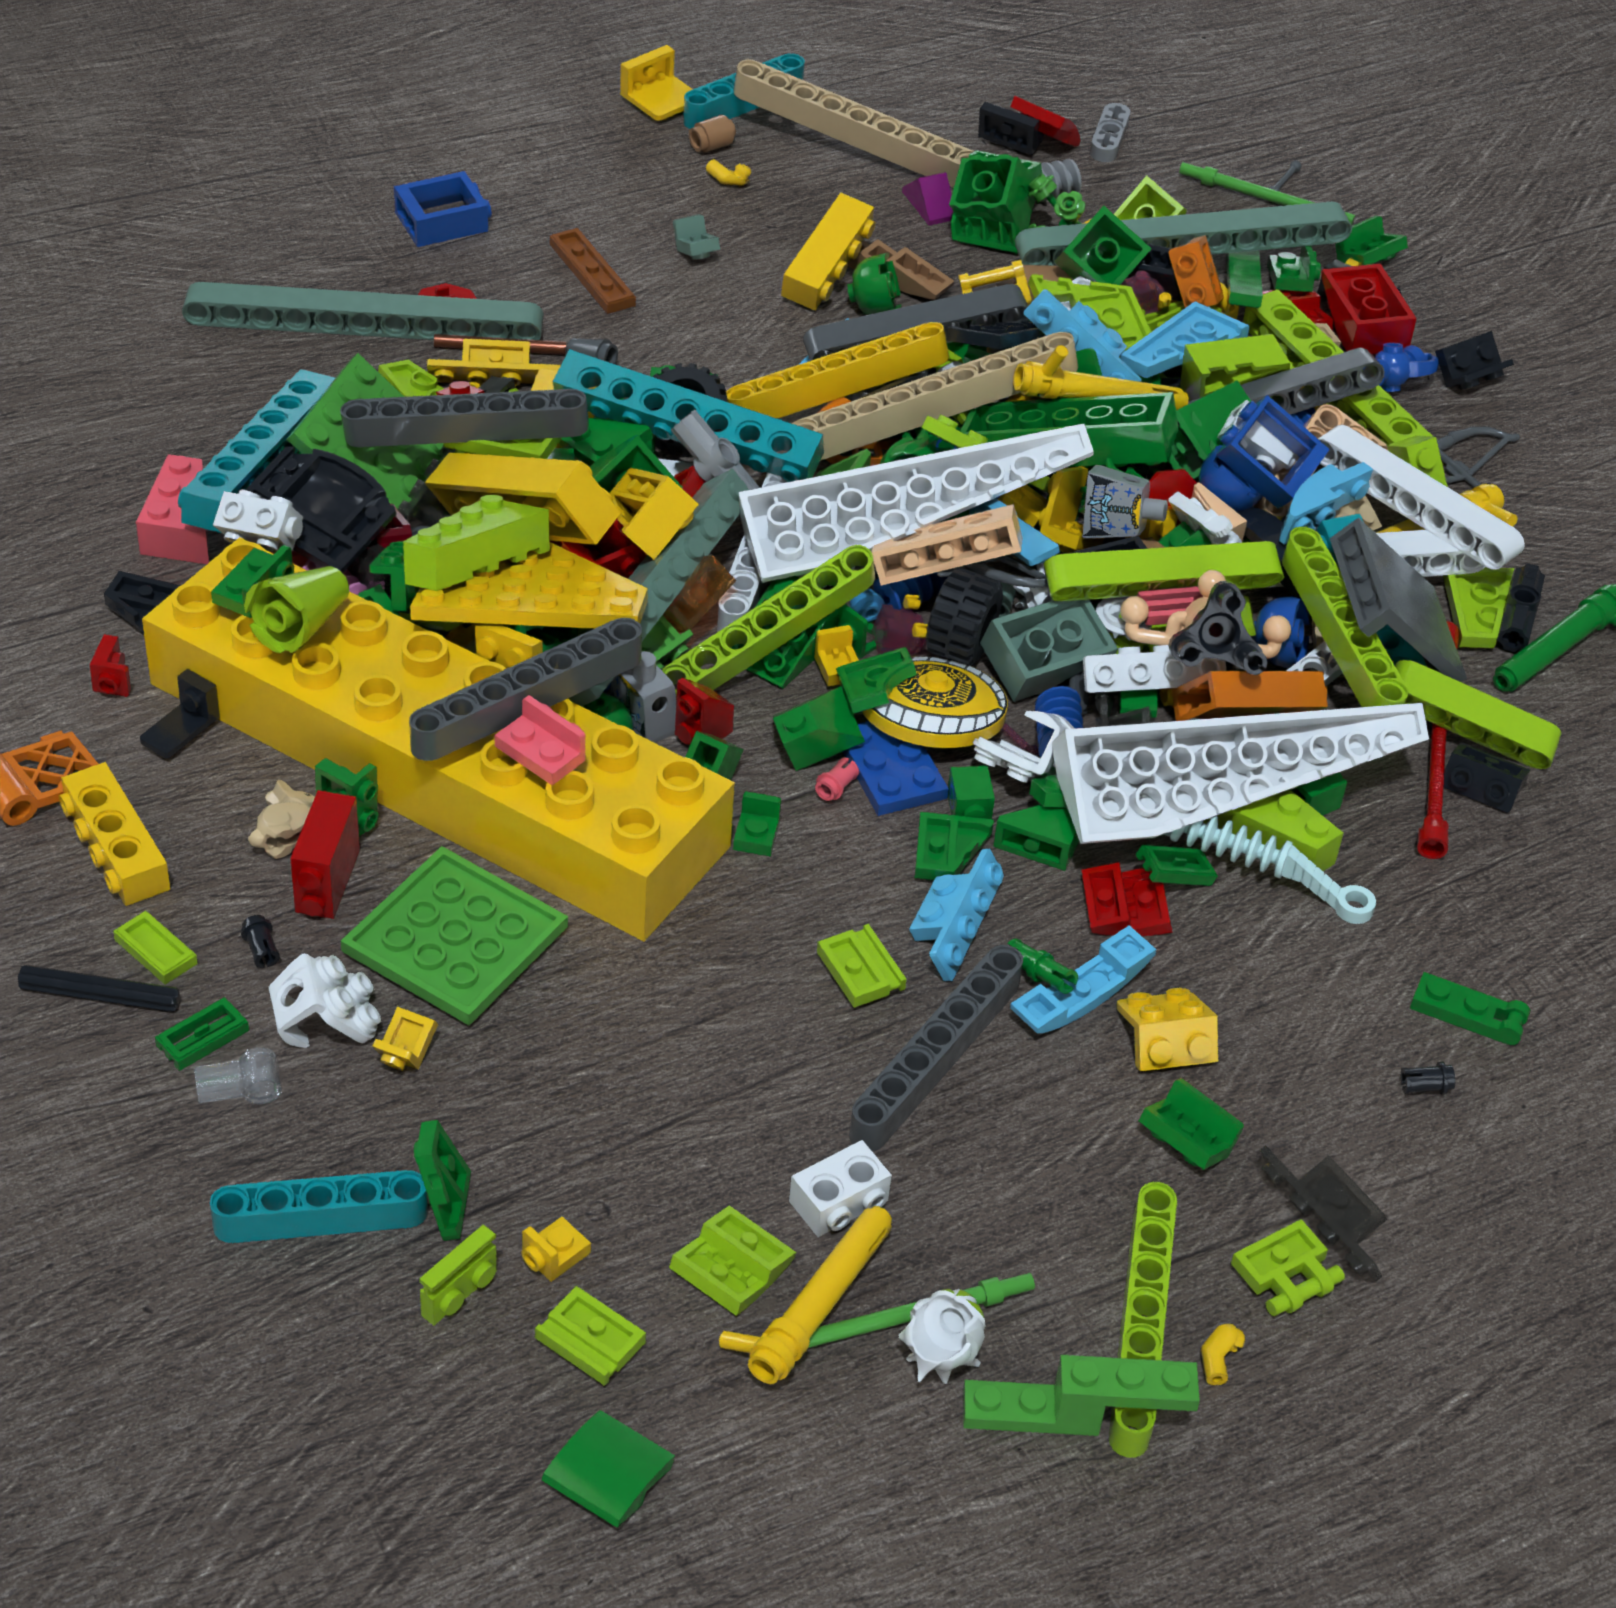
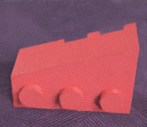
[136,454,209,564]

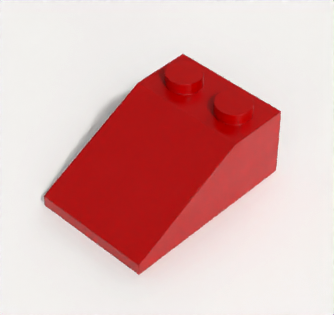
[1321,263,1417,354]

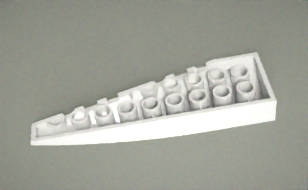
[739,424,1094,583]
[1052,703,1429,844]

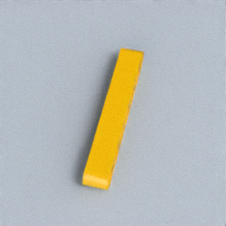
[726,322,949,419]

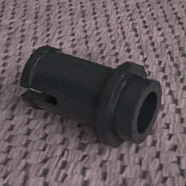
[241,915,280,968]
[1400,1061,1455,1094]

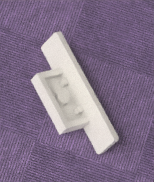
[1083,645,1226,693]

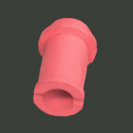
[815,758,859,801]

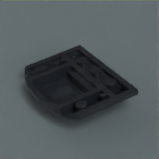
[245,447,397,573]

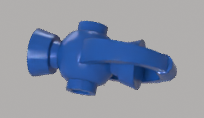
[1363,343,1439,392]

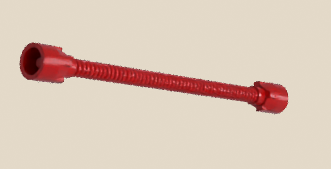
[1417,621,1459,859]

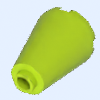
[244,566,349,653]

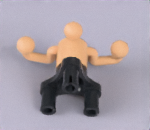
[1120,570,1291,675]

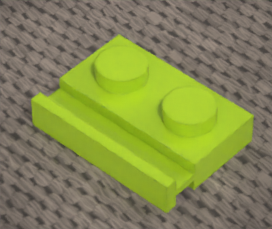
[817,924,907,1008]
[419,1225,497,1326]
[535,1286,646,1386]

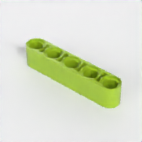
[1395,660,1562,769]

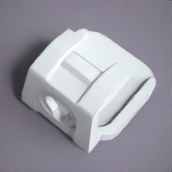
[973,711,1075,783]
[269,954,381,1048]

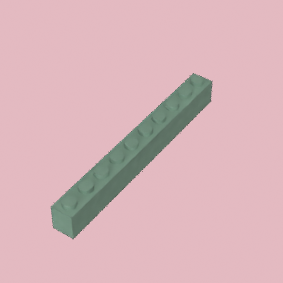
[568,468,749,706]

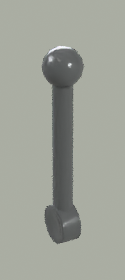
[1268,160,1302,191]

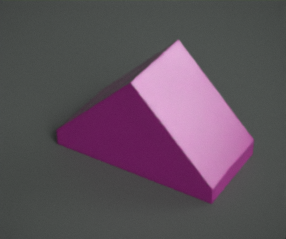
[902,172,953,226]

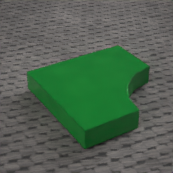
[836,647,917,714]

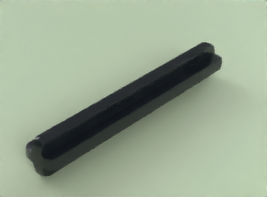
[18,965,180,1012]

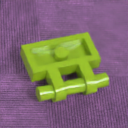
[1231,1219,1345,1316]

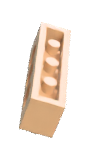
[871,504,1023,586]

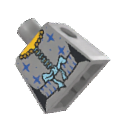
[1082,465,1168,538]
[610,651,676,743]

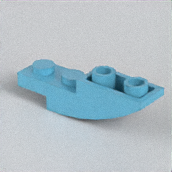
[1279,462,1374,545]

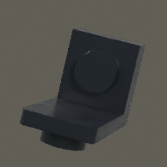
[140,669,220,758]

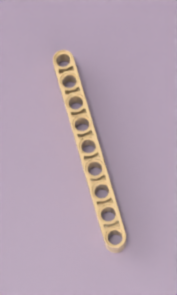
[734,60,974,188]
[792,332,1078,461]

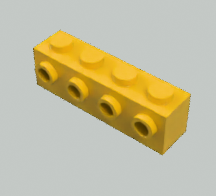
[781,192,876,311]

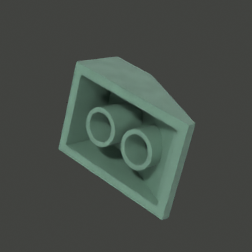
[980,600,1118,702]

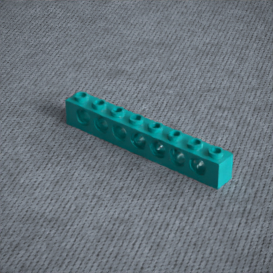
[552,349,824,482]
[178,369,335,533]

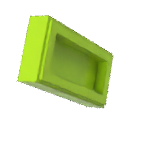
[113,910,198,985]

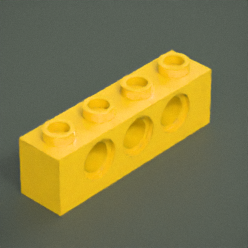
[59,762,170,906]

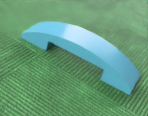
[1010,925,1157,1034]

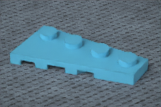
[1120,301,1250,378]

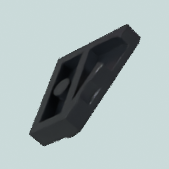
[104,571,181,633]

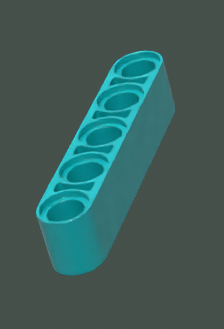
[683,54,805,129]
[210,1170,428,1243]

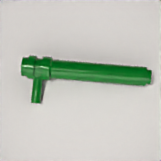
[1493,584,1616,692]

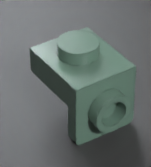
[673,214,720,259]

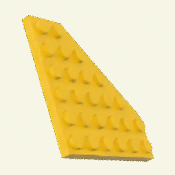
[410,542,648,629]

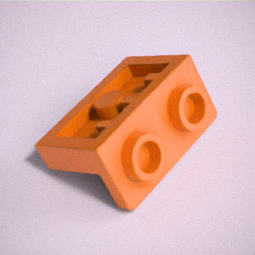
[1168,235,1224,308]

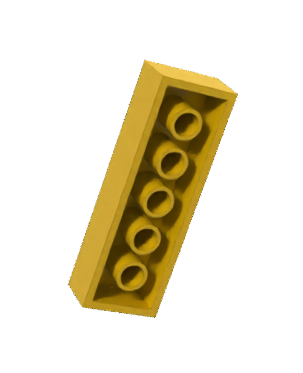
[425,452,621,545]

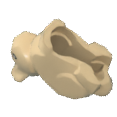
[248,780,315,859]

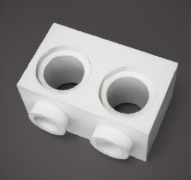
[789,1140,892,1237]

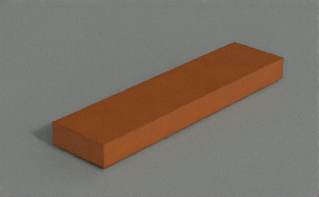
[550,228,636,314]

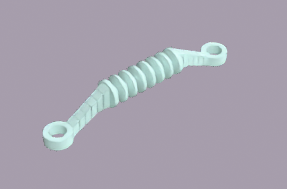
[1163,816,1376,924]

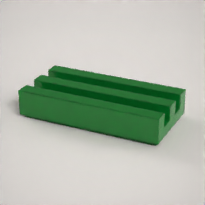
[1136,845,1218,886]
[155,997,249,1071]

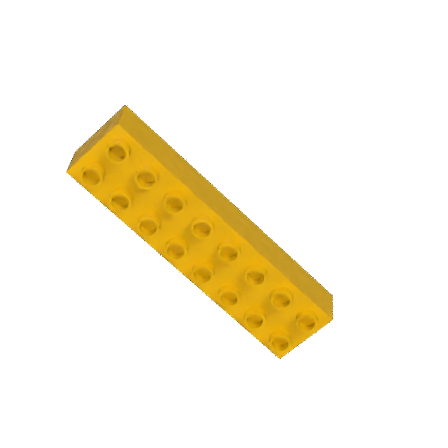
[142,537,735,942]

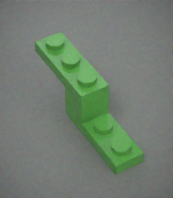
[963,1355,1200,1436]

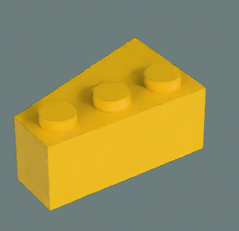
[610,468,699,560]

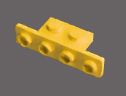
[427,339,561,386]

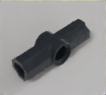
[1497,563,1545,652]

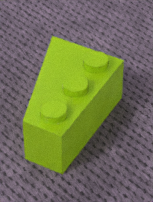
[1180,334,1291,401]
[1203,790,1344,871]

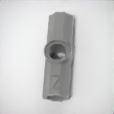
[671,410,760,490]

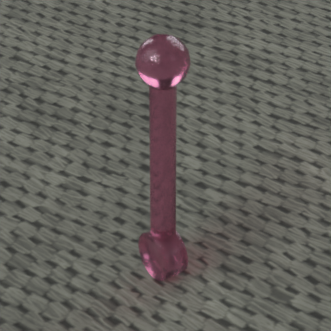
[1002,722,1040,757]

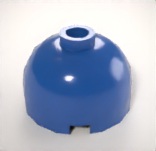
[1199,445,1263,512]
[1251,597,1310,668]

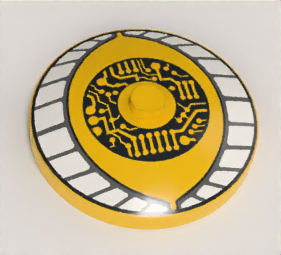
[862,656,1008,748]

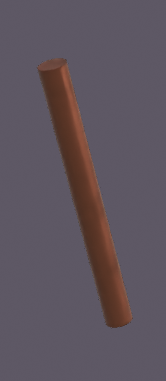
[434,334,566,355]

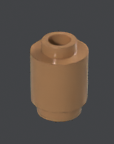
[689,115,736,153]

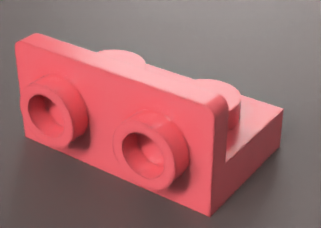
[494,695,586,785]

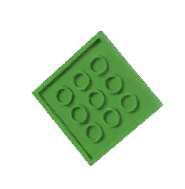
[287,353,454,520]
[341,846,568,1025]

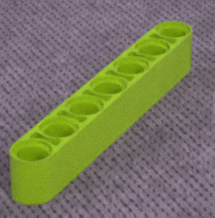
[1282,527,1409,707]
[1043,541,1284,601]
[662,545,875,695]
[1109,1182,1177,1458]

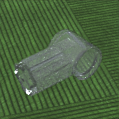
[194,1048,282,1104]

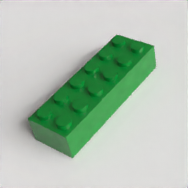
[960,392,1179,468]

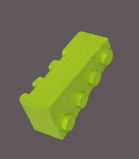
[403,495,550,591]

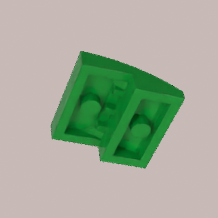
[541,1410,675,1528]

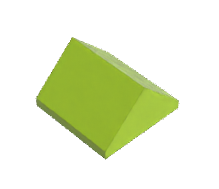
[1114,175,1187,220]

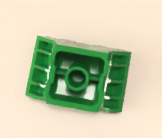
[949,150,1042,253]

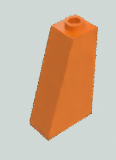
[1172,671,1328,721]

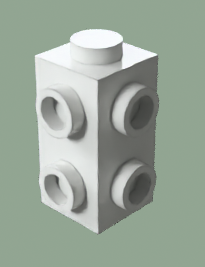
[1217,400,1298,475]
[213,490,303,552]

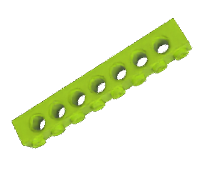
[1243,289,1433,445]

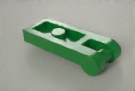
[1410,972,1530,1045]

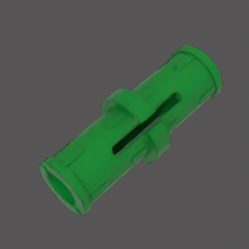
[1007,938,1078,994]

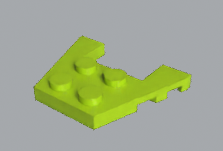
[1028,274,1151,358]

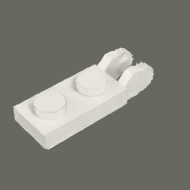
[1168,491,1242,544]

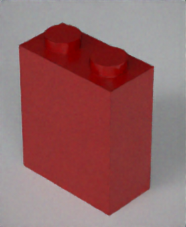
[290,790,360,919]

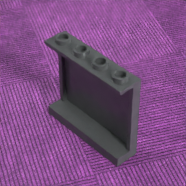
[1330,517,1467,682]

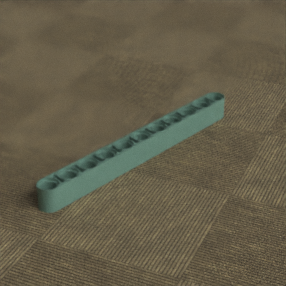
[1015,202,1352,266]
[182,282,544,340]

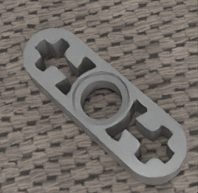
[1090,103,1130,162]

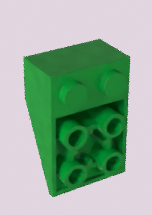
[1167,380,1251,483]
[731,576,838,690]

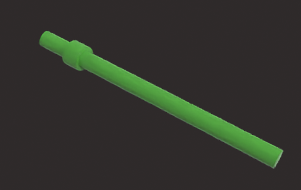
[1179,162,1355,225]
[809,1273,1035,1348]

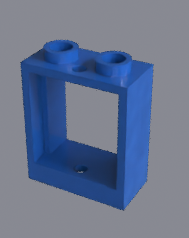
[394,171,492,247]
[1216,395,1330,509]

